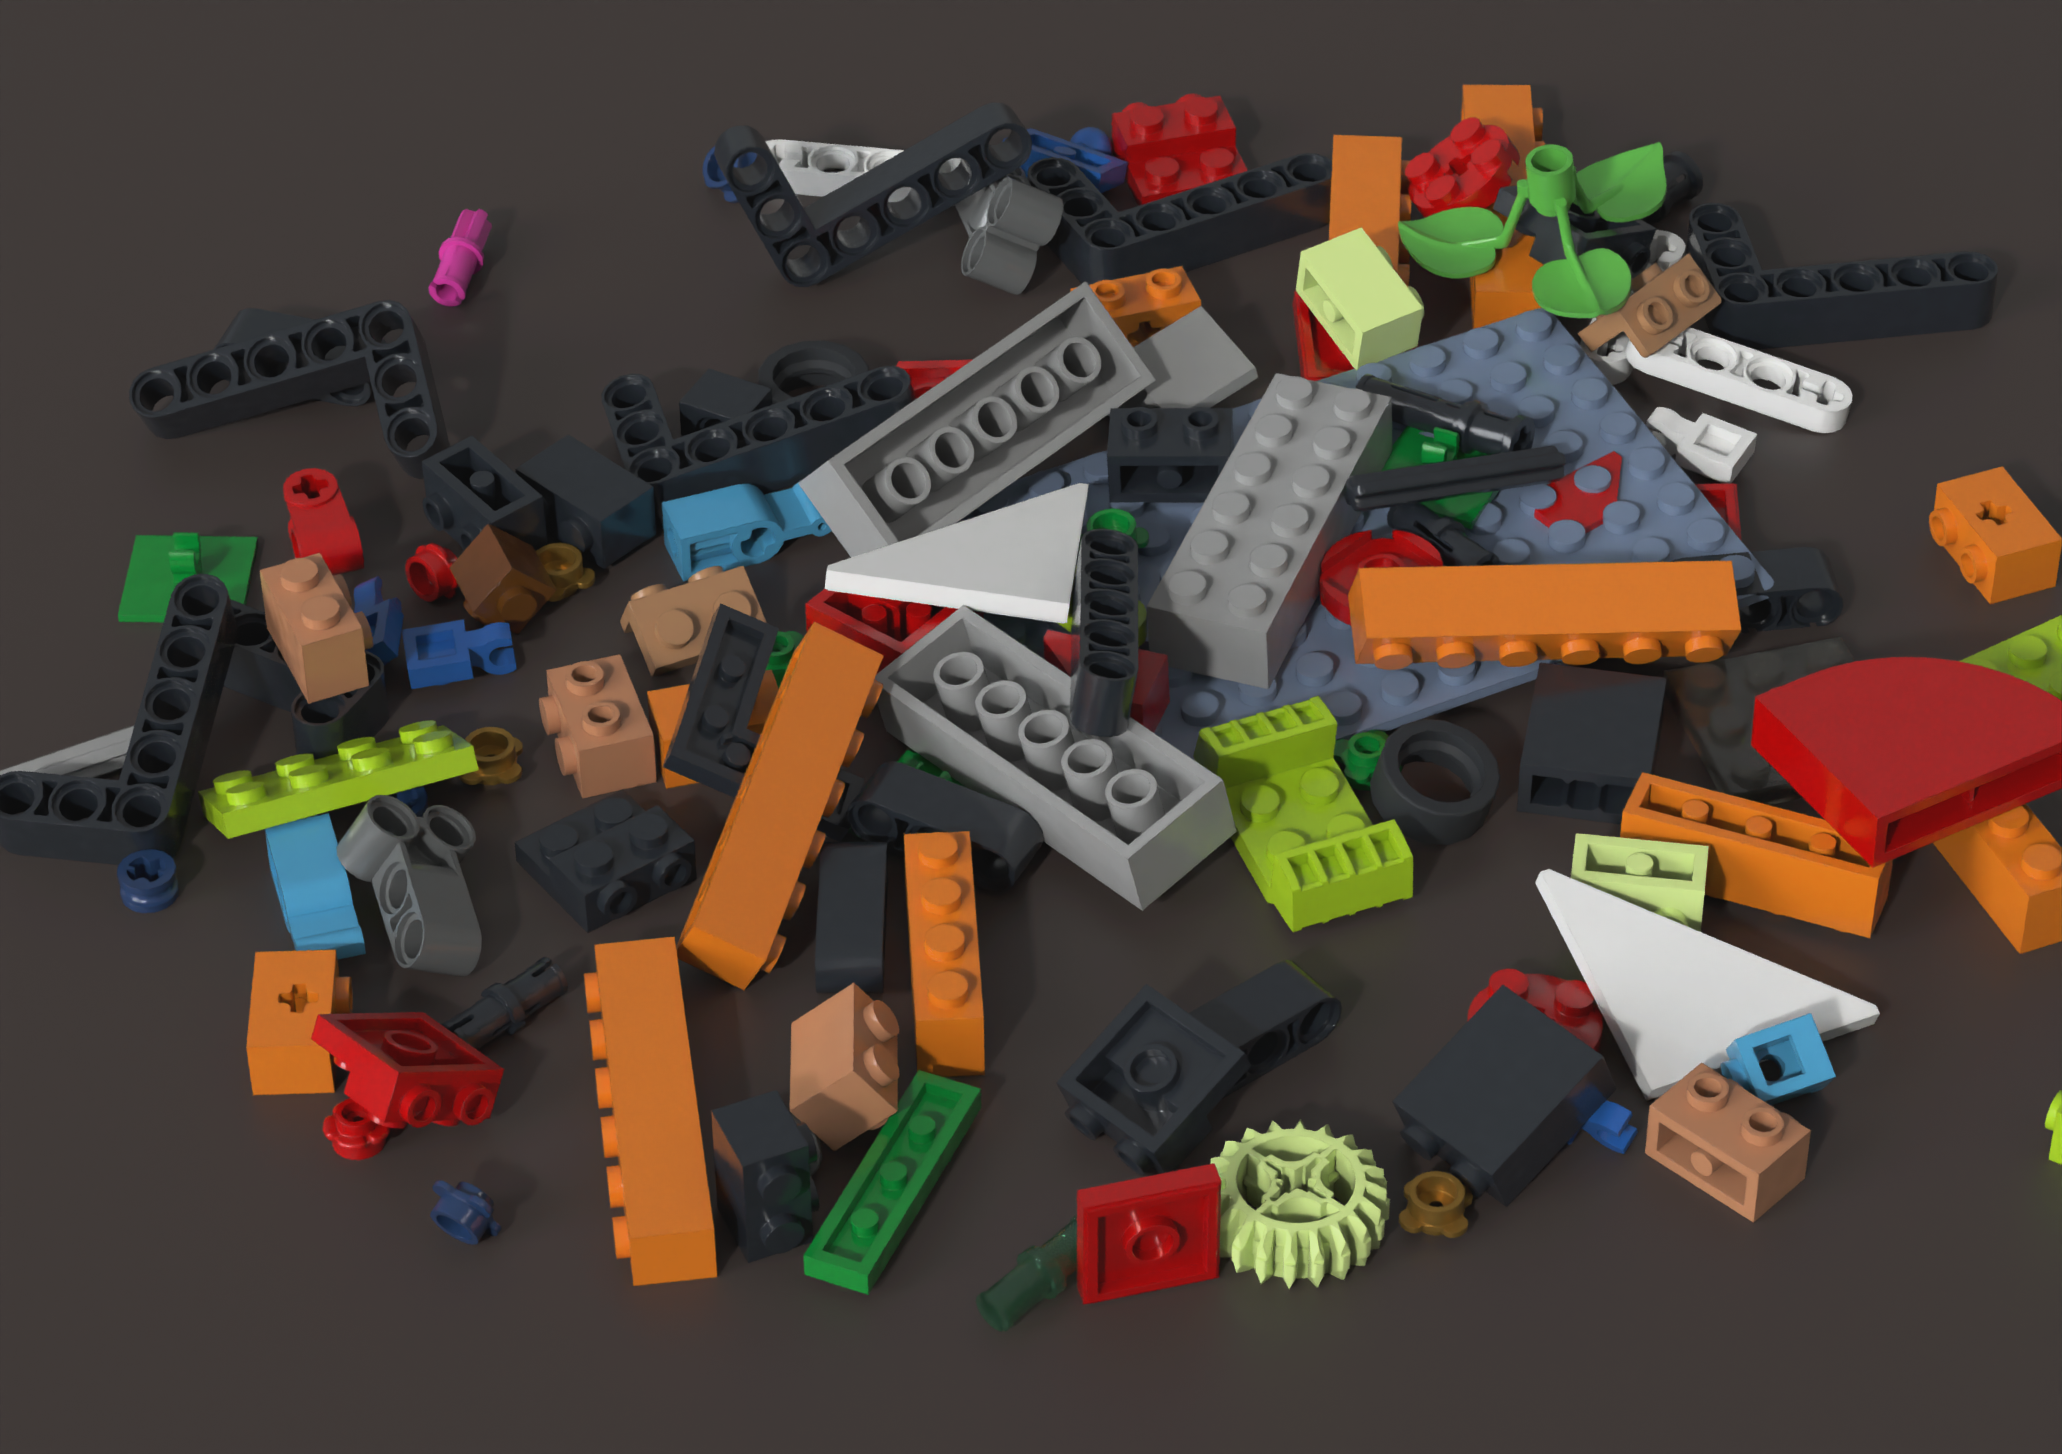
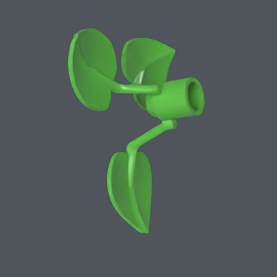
[1398,142,1667,318]

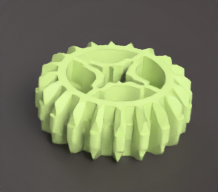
[1210,1119,1390,1289]

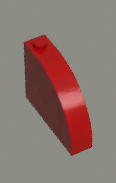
[1751,657,2062,868]

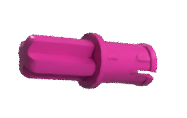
[429,208,492,307]

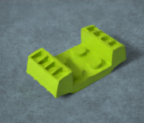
[1193,696,1413,932]

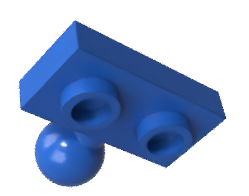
[1003,127,1128,193]

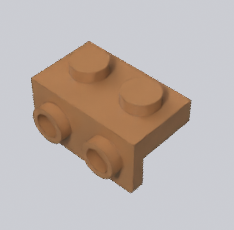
[1578,254,1721,358]
[620,566,767,677]

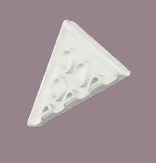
[825,483,1089,624]
[1535,869,1880,1101]

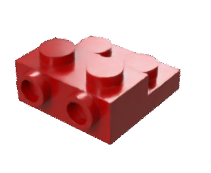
[1112,93,1248,206]
[311,1012,504,1128]

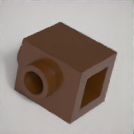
[450,523,557,635]

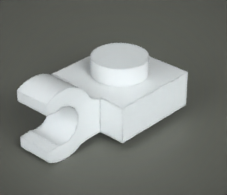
[1646,407,1757,484]

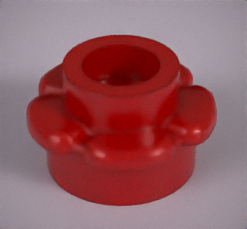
[405,543,459,602]
[323,1098,391,1160]

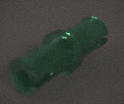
[976,1214,1077,1332]

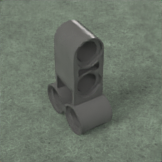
[955,167,1063,295]
[336,795,482,977]

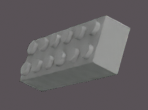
[798,281,1156,557]
[1147,373,1392,689]
[874,605,1237,911]

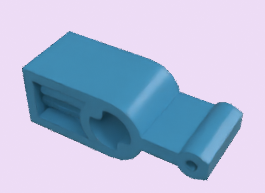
[662,482,832,582]
[265,813,366,960]

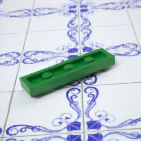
[803,1070,981,1295]

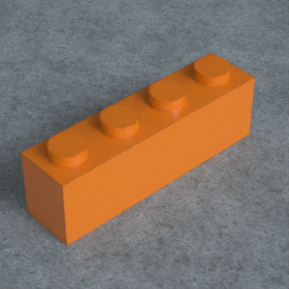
[1329,135,1411,287]
[1620,772,1893,938]
[1933,804,2062,954]
[904,831,985,1077]

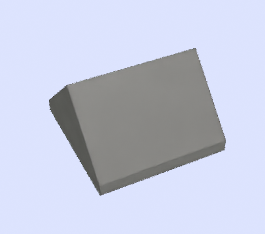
[1107,306,1258,416]

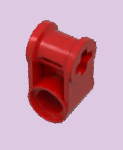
[283,468,364,576]

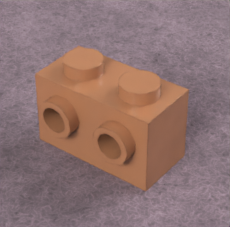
[260,553,373,704]
[539,654,657,799]
[790,983,900,1151]
[1645,1062,1811,1223]

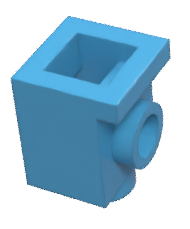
[1721,1013,1836,1106]

